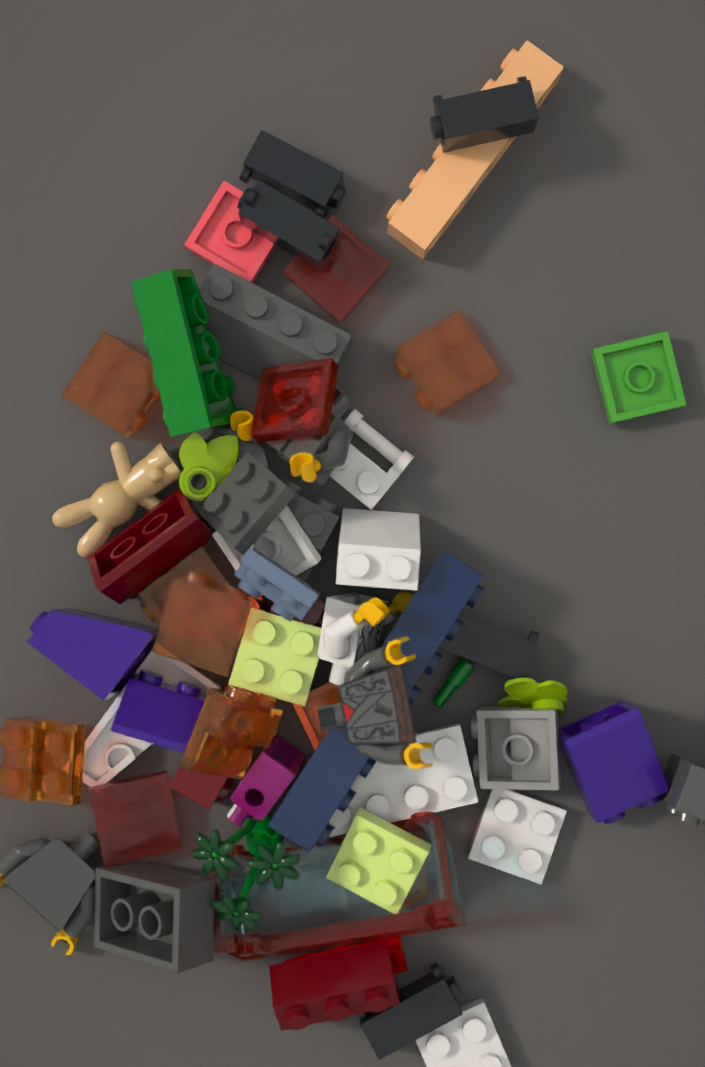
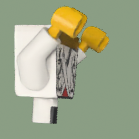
[318,592,414,685]

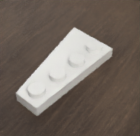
[65,641,221,791]

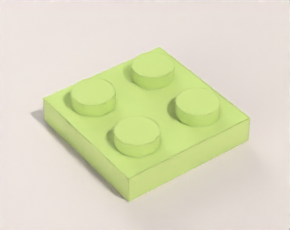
[229,607,322,706]
[326,808,432,915]

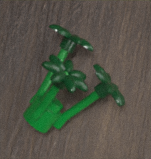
[192,816,301,930]

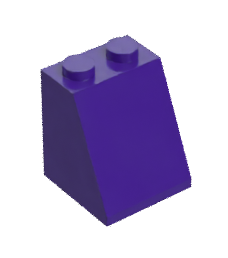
[27,608,165,701]
[558,700,669,824]

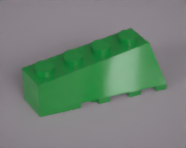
[131,269,244,437]

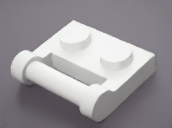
[329,409,414,510]

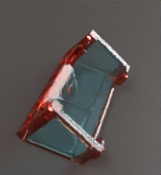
[210,811,467,963]

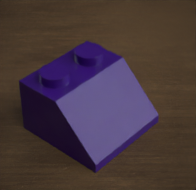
[110,670,207,755]

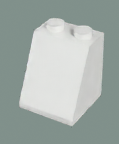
[336,508,421,590]

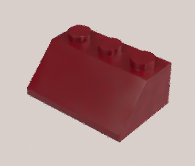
[87,488,213,604]
[269,940,400,1031]

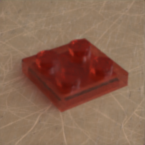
[282,215,390,324]
[251,358,338,443]
[89,770,182,867]

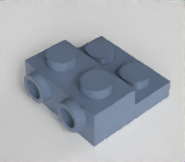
[234,548,320,622]

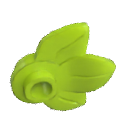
[179,432,239,501]
[498,677,568,717]

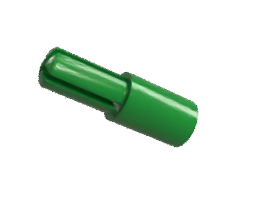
[432,657,475,708]

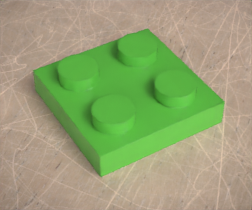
[591,331,687,425]

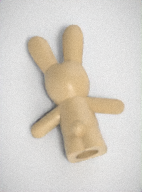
[52,441,183,558]

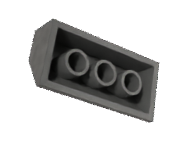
[200,263,352,404]

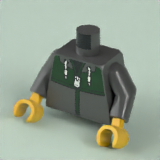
[230,388,353,487]

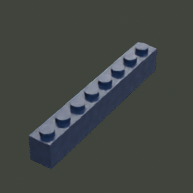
[268,550,485,853]

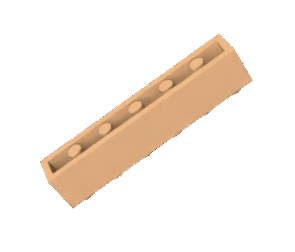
[386,40,564,260]

